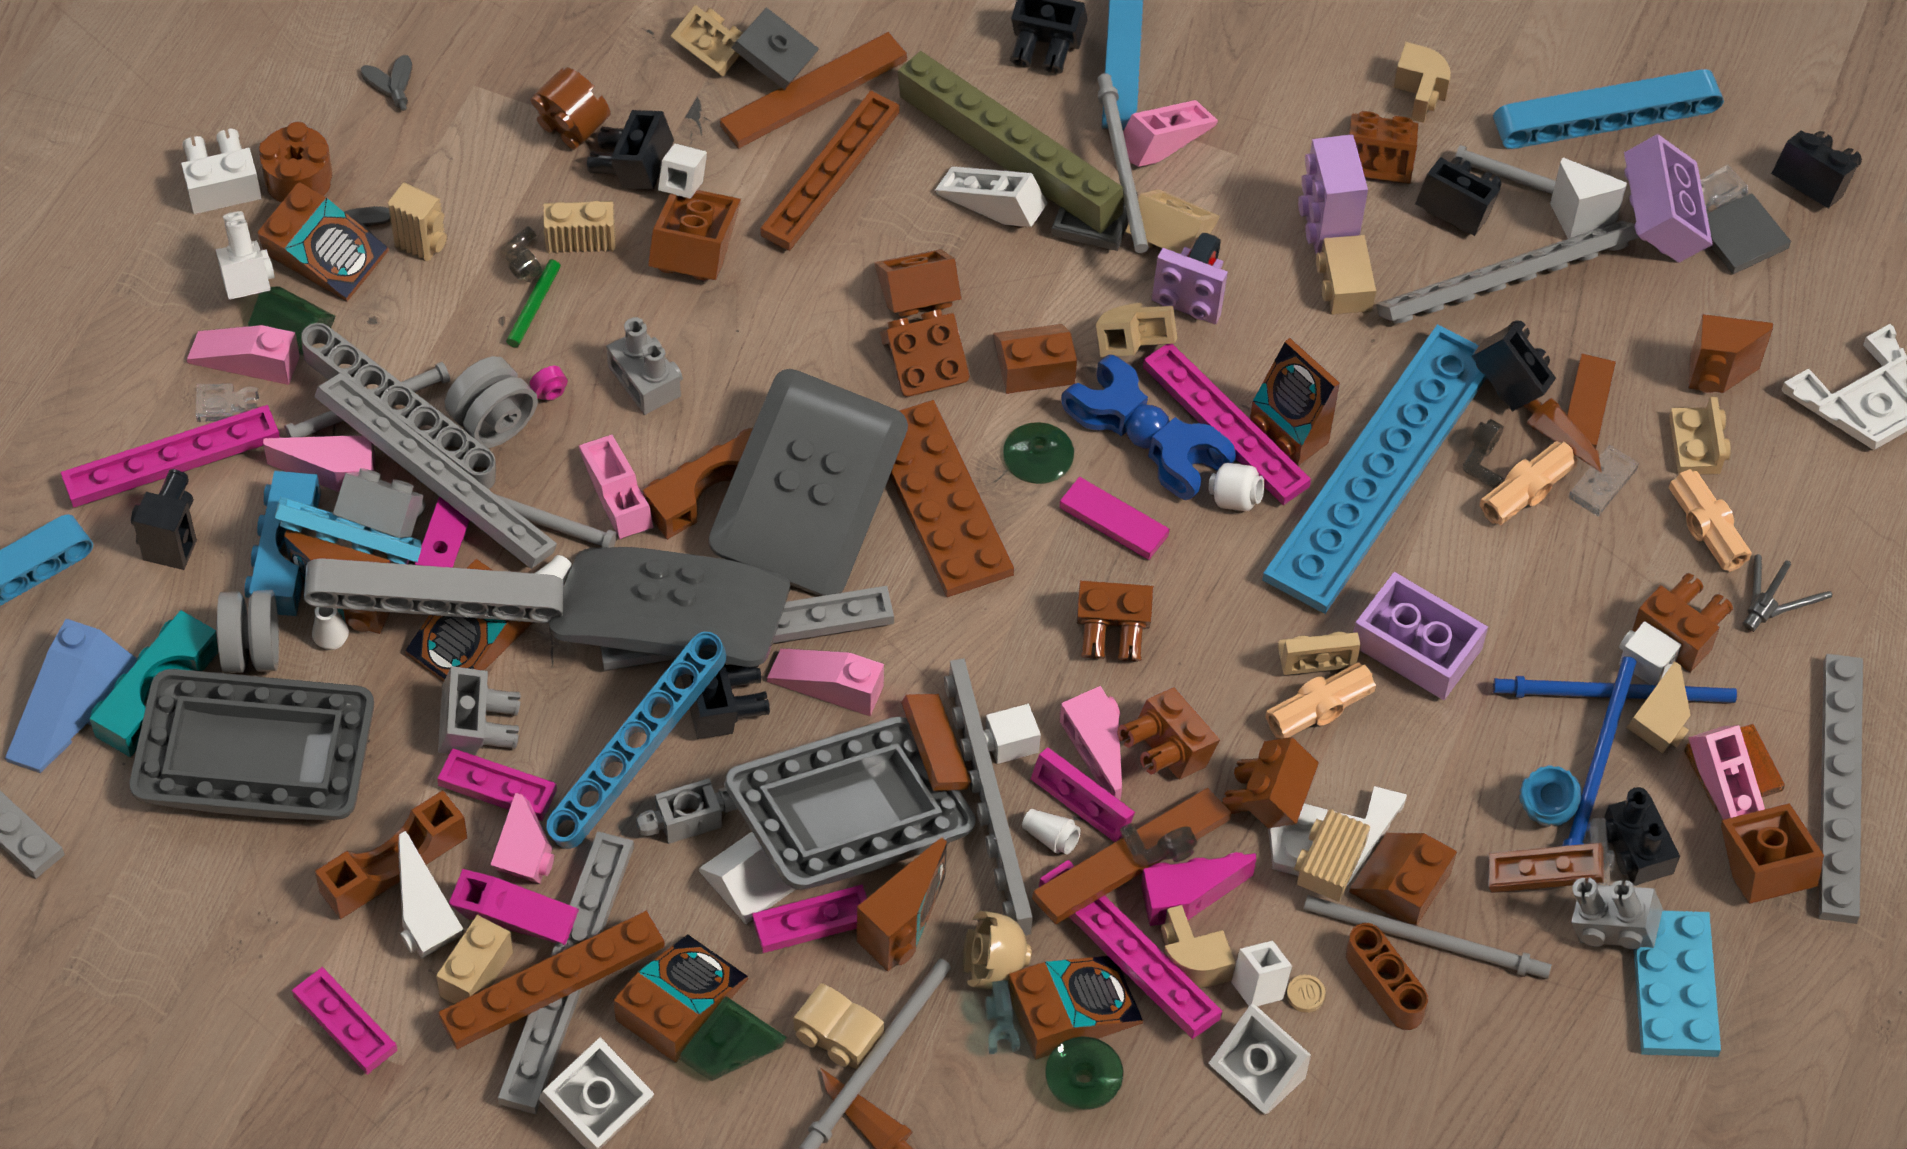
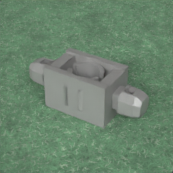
[636,778,737,844]

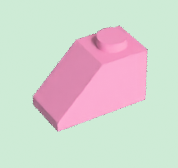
[490,793,554,884]

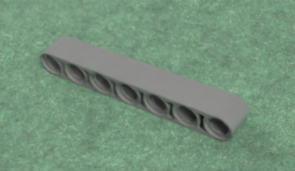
[301,323,496,489]
[304,559,564,623]

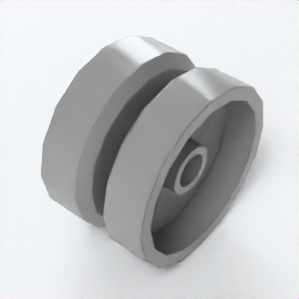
[444,356,538,448]
[216,590,279,674]

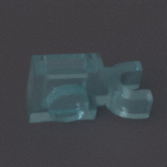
[985,980,1020,1054]

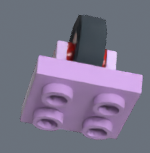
[1152,232,1228,325]

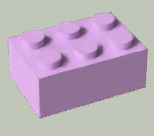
[1298,134,1368,253]
[1624,134,1713,263]
[1353,572,1488,700]

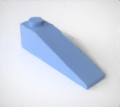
[5,619,137,773]

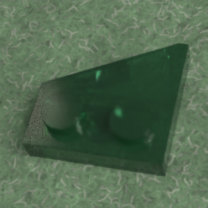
[680,996,787,1082]

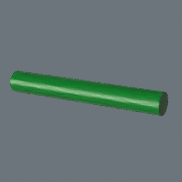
[506,259,561,348]

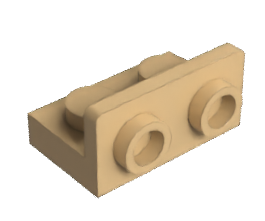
[671,5,743,77]
[1669,397,1731,475]
[1278,632,1360,675]

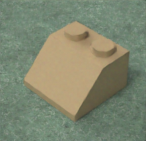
[1125,189,1220,254]

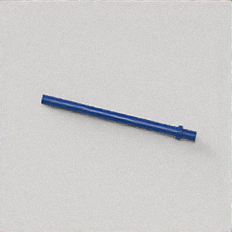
[1562,656,1637,846]
[1493,676,1737,703]

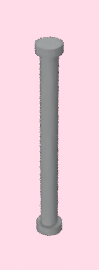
[1455,145,1556,194]
[285,362,450,438]
[495,494,617,547]

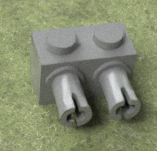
[606,317,683,415]
[333,468,425,538]
[438,666,521,756]
[1571,878,1663,949]

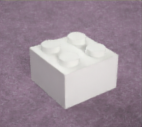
[538,1038,655,1149]

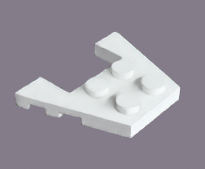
[1782,324,1907,450]
[1268,786,1407,886]

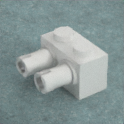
[181,129,261,214]
[216,211,275,300]

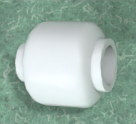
[1209,463,1264,511]

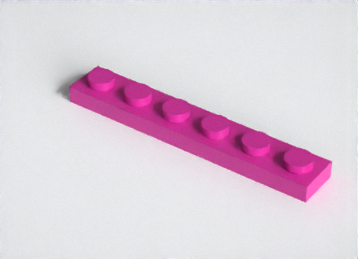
[1143,344,1311,506]
[61,405,280,508]
[1039,860,1223,1039]

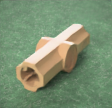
[1479,441,1578,525]
[1669,469,1752,572]
[1265,662,1376,739]

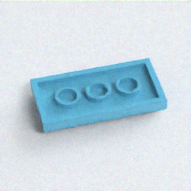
[275,496,422,564]
[1634,911,1721,1057]

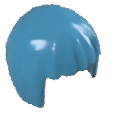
[1519,765,1581,827]

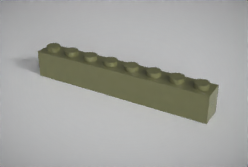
[898,51,1123,234]

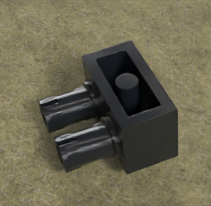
[1010,0,1088,74]
[587,110,674,189]
[1771,130,1862,209]
[1415,157,1502,236]
[1472,320,1556,412]
[131,469,197,570]
[681,664,770,739]
[1601,787,1680,886]

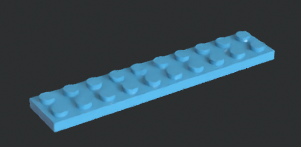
[1262,324,1487,614]

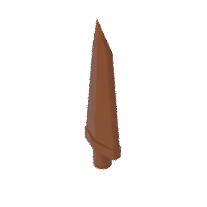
[1524,398,1602,473]
[820,1067,914,1149]

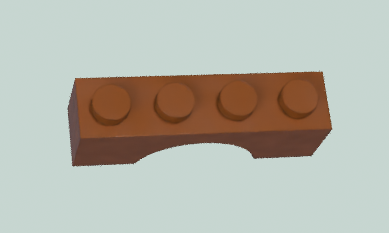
[642,428,753,540]
[315,790,468,920]

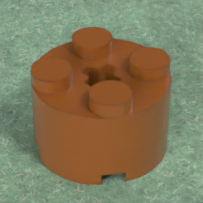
[530,67,611,150]
[259,122,333,203]

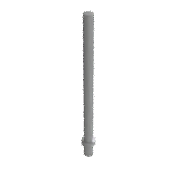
[1098,74,1148,253]
[1304,895,1552,979]
[798,959,951,1149]

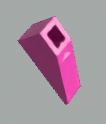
[1141,852,1256,926]
[449,869,579,945]

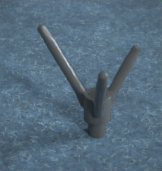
[1742,554,1832,632]

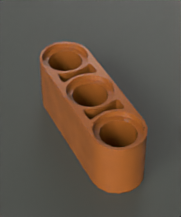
[1346,923,1428,1030]

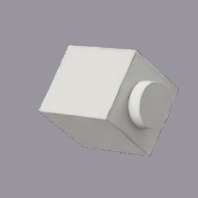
[658,144,707,199]
[1619,621,1682,685]
[983,704,1041,764]
[1231,941,1292,1006]

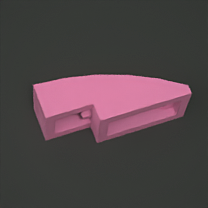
[579,435,654,539]

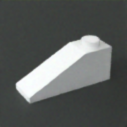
[935,167,1048,227]
[398,831,463,959]

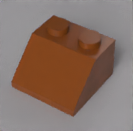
[874,249,962,316]
[1689,314,1773,393]
[993,324,1077,394]
[1721,803,1824,904]
[1349,833,1457,926]

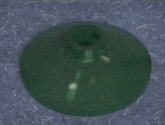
[1003,422,1074,484]
[1045,1037,1124,1110]

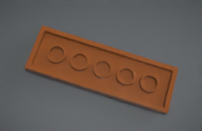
[890,400,1014,597]

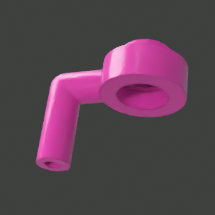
[530,366,568,400]

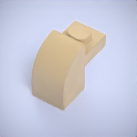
[1394,42,1451,123]
[1096,303,1177,357]
[1161,905,1236,988]

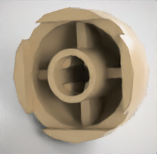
[963,911,1031,989]

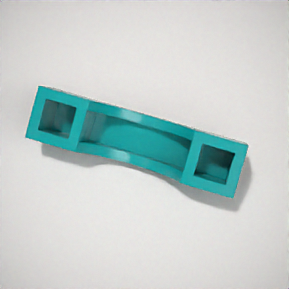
[89,610,219,758]

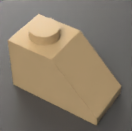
[1626,661,1691,754]

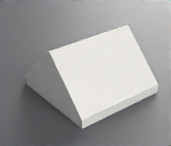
[1550,158,1627,239]
[699,832,796,924]
[1208,1004,1311,1114]

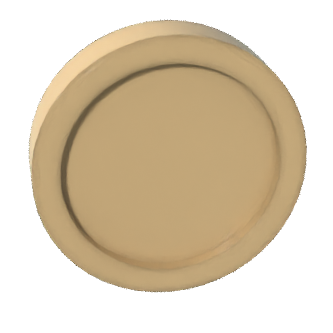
[1286,975,1325,1013]

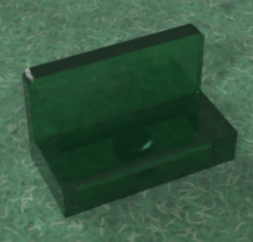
[248,286,336,356]

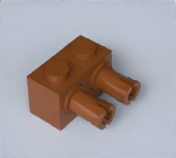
[1632,573,1733,673]
[1077,581,1154,662]
[1117,687,1220,780]
[1222,737,1319,828]

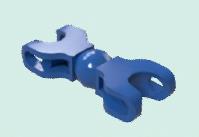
[1061,355,1236,500]

